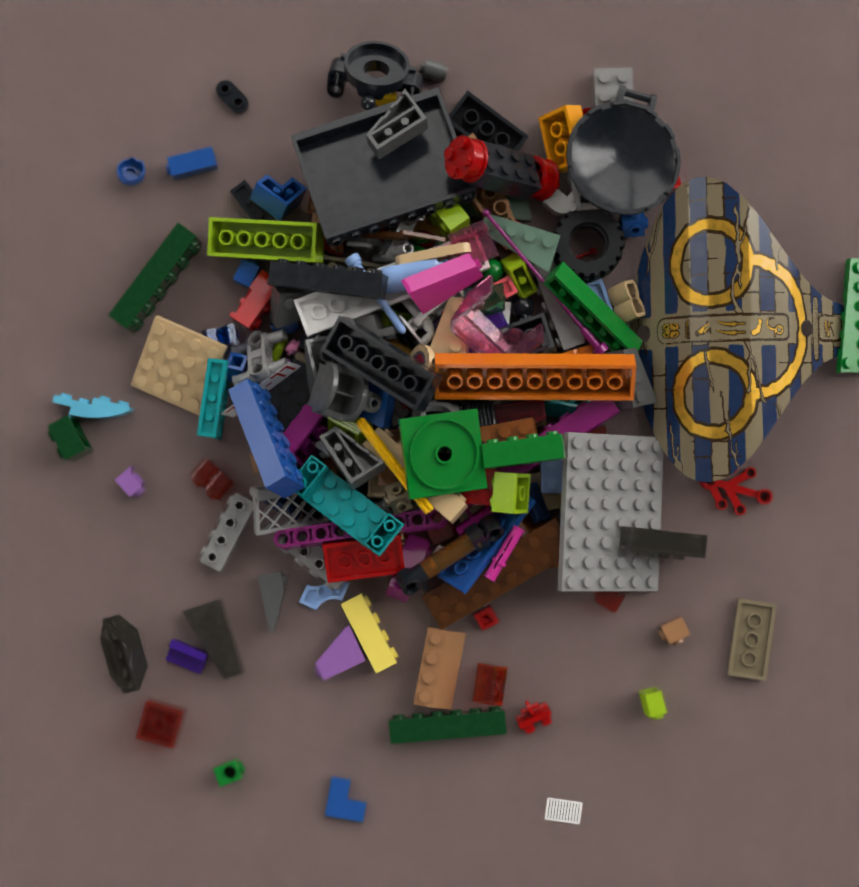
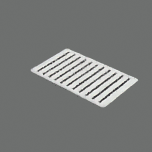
[544,797,583,824]

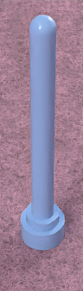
[344,253,406,334]

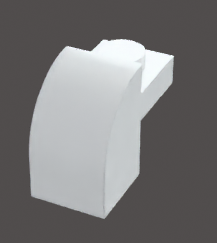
[542,189,583,217]

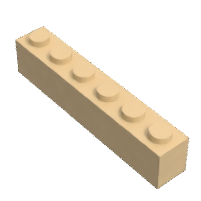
[363,427,468,524]

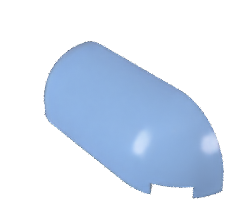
[381,259,448,294]

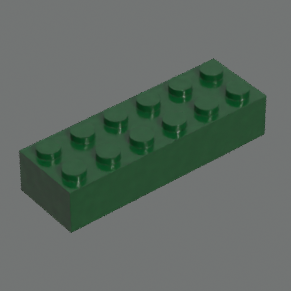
[108,223,202,334]

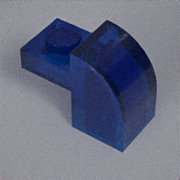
[201,323,239,347]

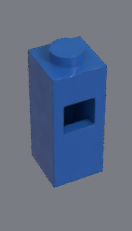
[165,147,218,180]

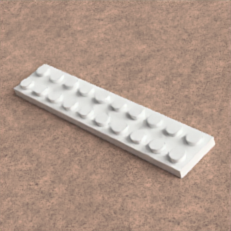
[294,231,490,337]

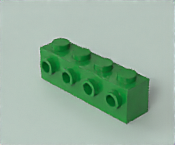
[482,431,566,469]

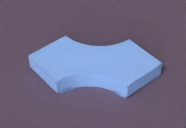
[299,581,350,610]

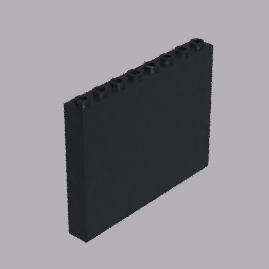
[290,87,477,246]

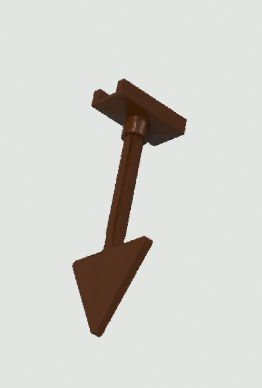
[330,230,446,253]

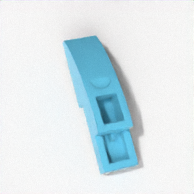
[52,393,134,419]

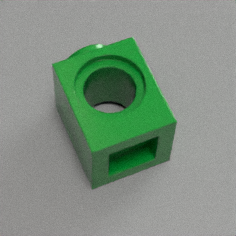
[213,758,245,787]

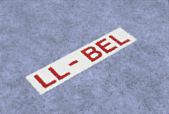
[221,362,301,418]

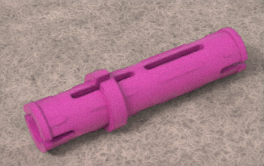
[484,525,525,582]

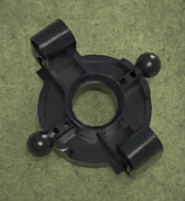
[327,41,423,110]

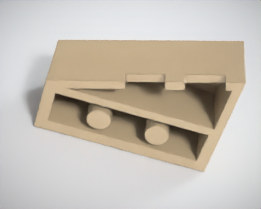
[430,297,471,354]

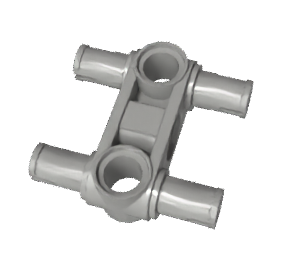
[372,215,425,264]
[231,328,288,386]

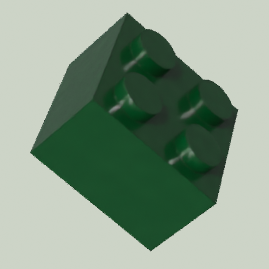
[47,415,94,462]

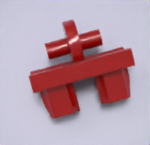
[515,700,552,735]

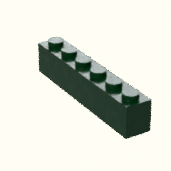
[389,706,507,744]

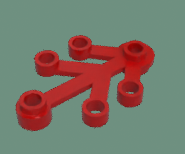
[699,467,773,515]

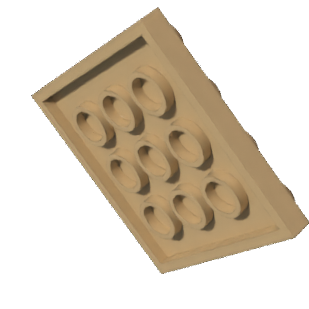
[131,315,228,416]

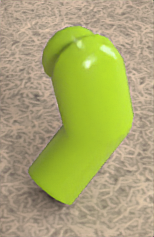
[272,340,288,362]

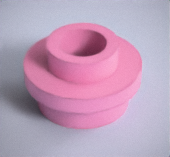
[284,338,300,356]

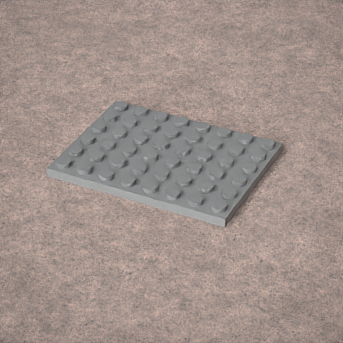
[558,432,664,591]

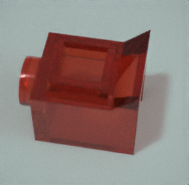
[593,591,626,613]

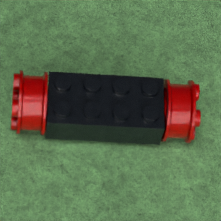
[444,135,560,201]

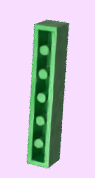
[543,262,643,352]

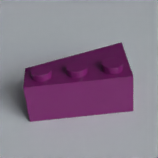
[385,533,432,603]

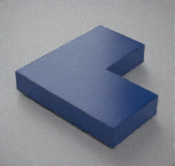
[325,776,366,822]

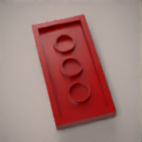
[322,533,405,583]

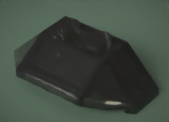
[100,614,148,694]

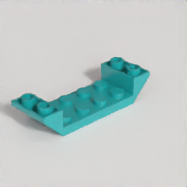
[295,455,404,557]

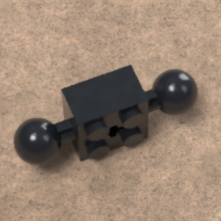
[508,296,558,354]

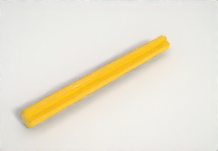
[356,418,434,514]

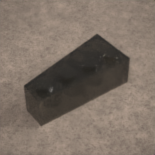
[619,526,707,560]
[182,598,245,680]

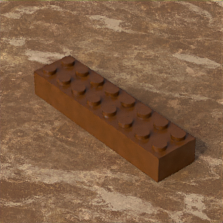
[422,516,560,630]

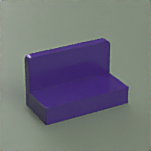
[166,638,210,674]

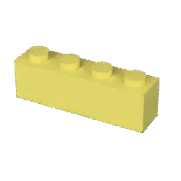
[341,593,399,673]

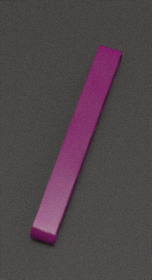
[273,508,448,550]

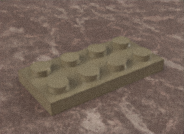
[726,598,777,681]

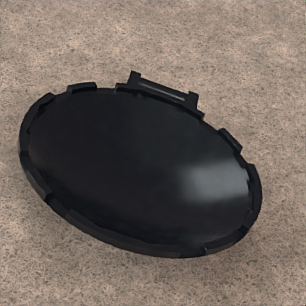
[566,85,681,215]

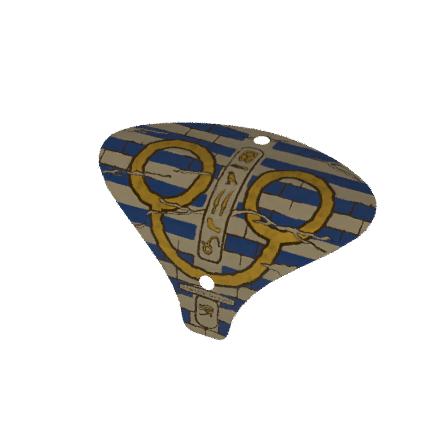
[630,177,844,482]

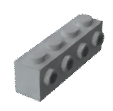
[199,493,253,572]
[279,533,346,590]

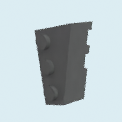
[366,89,428,159]
[319,426,386,490]

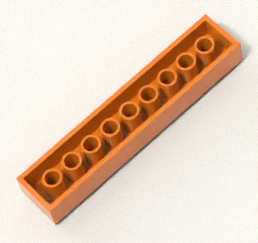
[435,353,636,401]

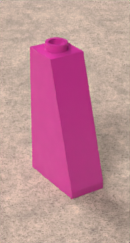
[401,253,484,314]

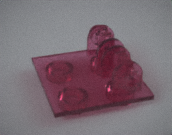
[447,220,499,263]

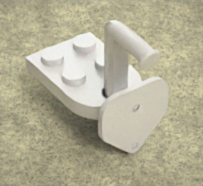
[381,290,465,345]

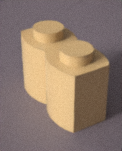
[608,280,645,324]

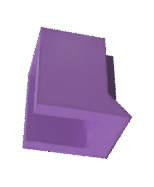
[115,466,146,498]

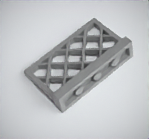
[250,485,328,536]

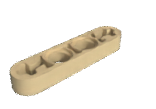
[395,242,472,265]

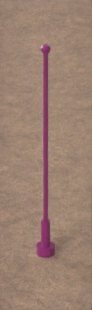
[482,209,608,354]

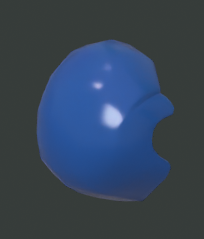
[116,157,146,186]

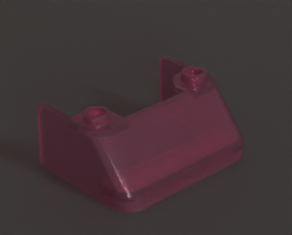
[450,275,544,354]

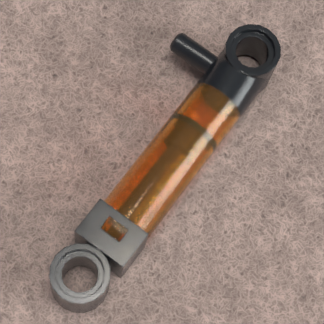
[395,514,504,596]

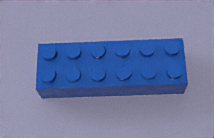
[228,378,304,498]

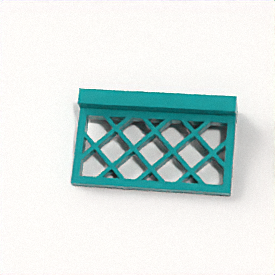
[197,358,230,440]

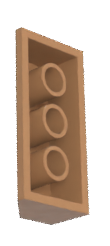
[413,626,466,709]

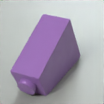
[314,625,366,681]

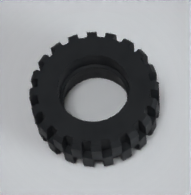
[553,208,625,283]

